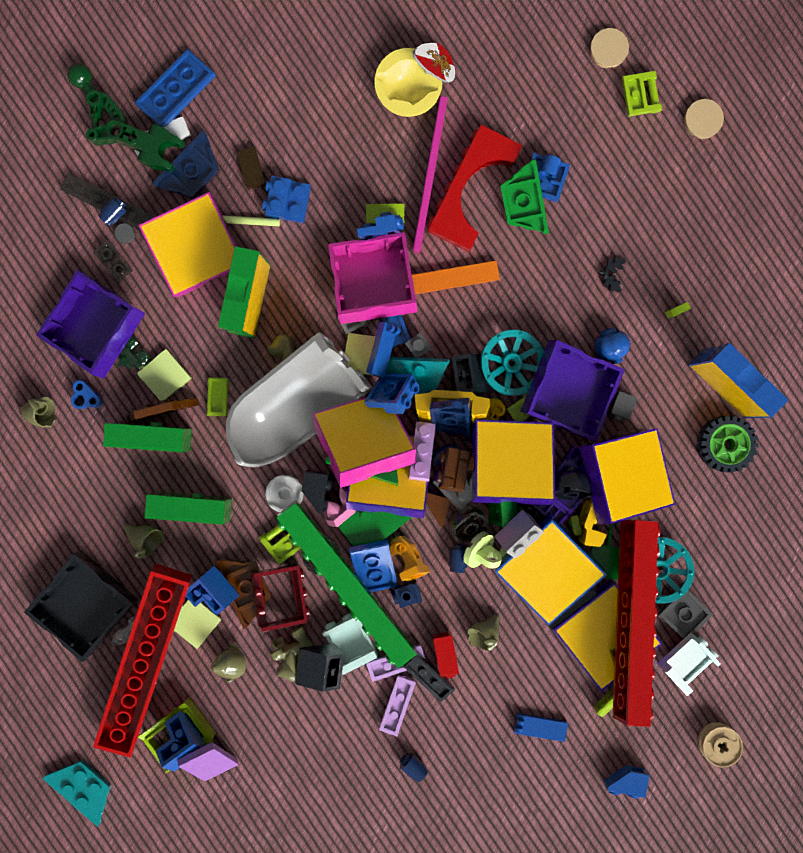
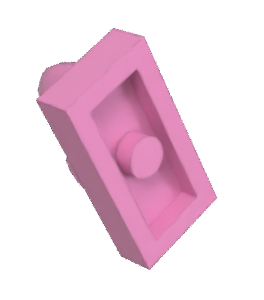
[325,487,356,527]

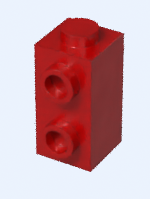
[433,631,459,678]

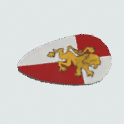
[413,43,455,83]

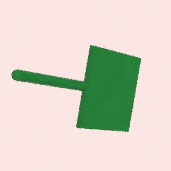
[591,523,619,580]

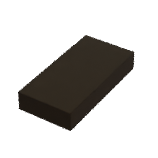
[237,146,266,190]

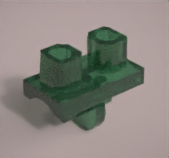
[117,336,152,370]

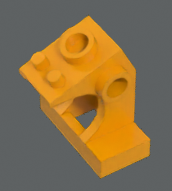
[389,536,430,581]

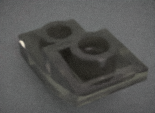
[93,240,133,283]

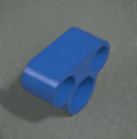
[71,380,104,409]

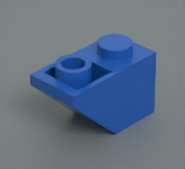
[603,765,650,799]

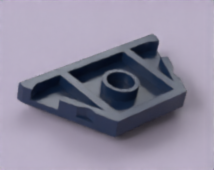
[152,130,220,199]
[430,398,472,442]

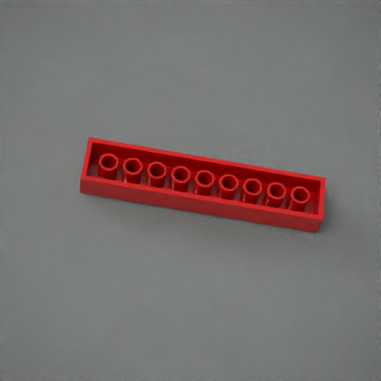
[612,520,660,727]
[93,563,193,758]

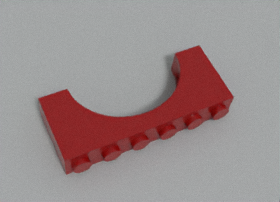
[427,125,522,253]

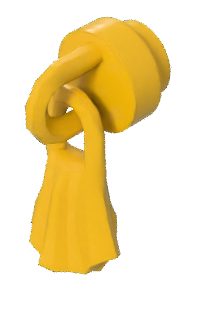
[489,398,506,421]

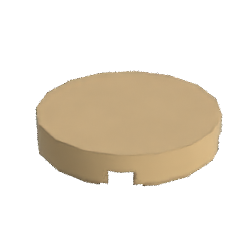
[590,28,629,68]
[684,99,724,139]

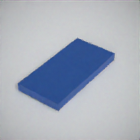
[134,49,216,128]

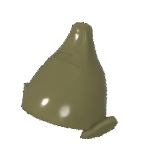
[18,396,56,429]
[124,524,165,558]
[467,613,500,651]
[211,643,246,683]

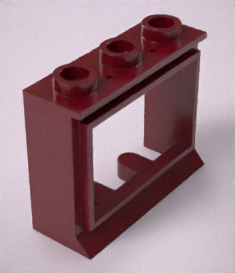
[250,564,309,632]

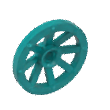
[480,330,544,396]
[655,537,695,603]

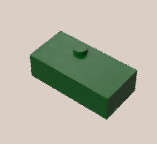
[103,422,192,452]
[145,492,232,525]
[338,511,412,546]

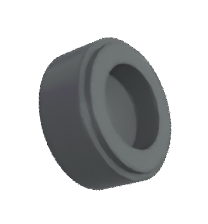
[114,223,135,244]

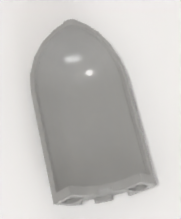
[226,332,372,467]

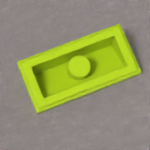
[593,687,614,717]

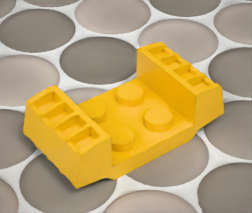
[415,390,491,424]
[578,497,607,547]

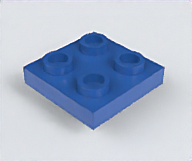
[531,153,570,203]

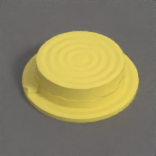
[375,48,442,117]

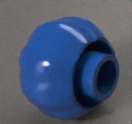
[594,327,631,364]

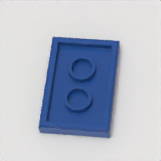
[349,540,398,592]

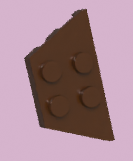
[126,398,199,423]
[213,560,272,629]

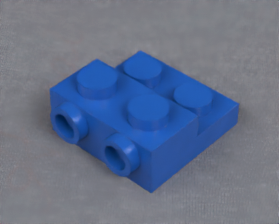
[262,176,311,224]
[357,212,404,240]
[364,374,419,414]

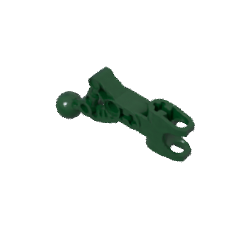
[67,63,185,172]

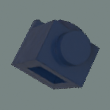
[392,581,422,608]

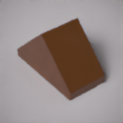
[426,491,450,527]

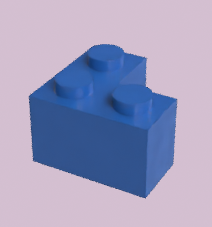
[186,566,239,615]
[155,711,205,772]

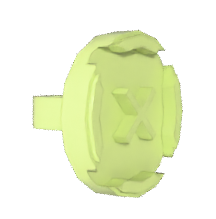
[464,532,502,568]

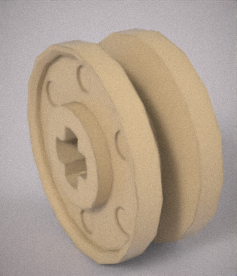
[698,722,743,768]

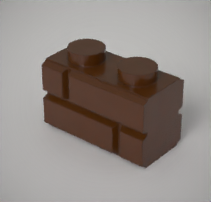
[436,447,470,493]

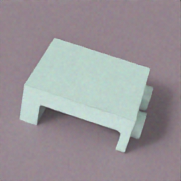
[322,613,378,675]
[657,633,721,696]

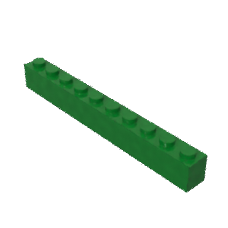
[276,500,417,669]

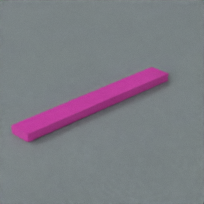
[413,96,448,254]

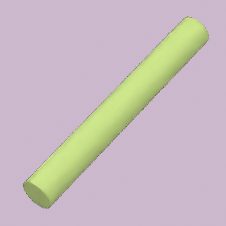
[223,215,280,226]

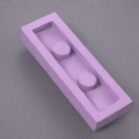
[409,421,436,481]
[366,644,426,682]
[379,674,416,736]

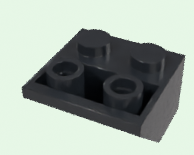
[449,354,492,395]
[302,470,334,514]
[295,643,345,692]

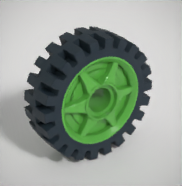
[697,416,759,473]

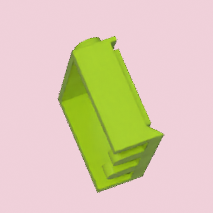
[138,697,216,773]

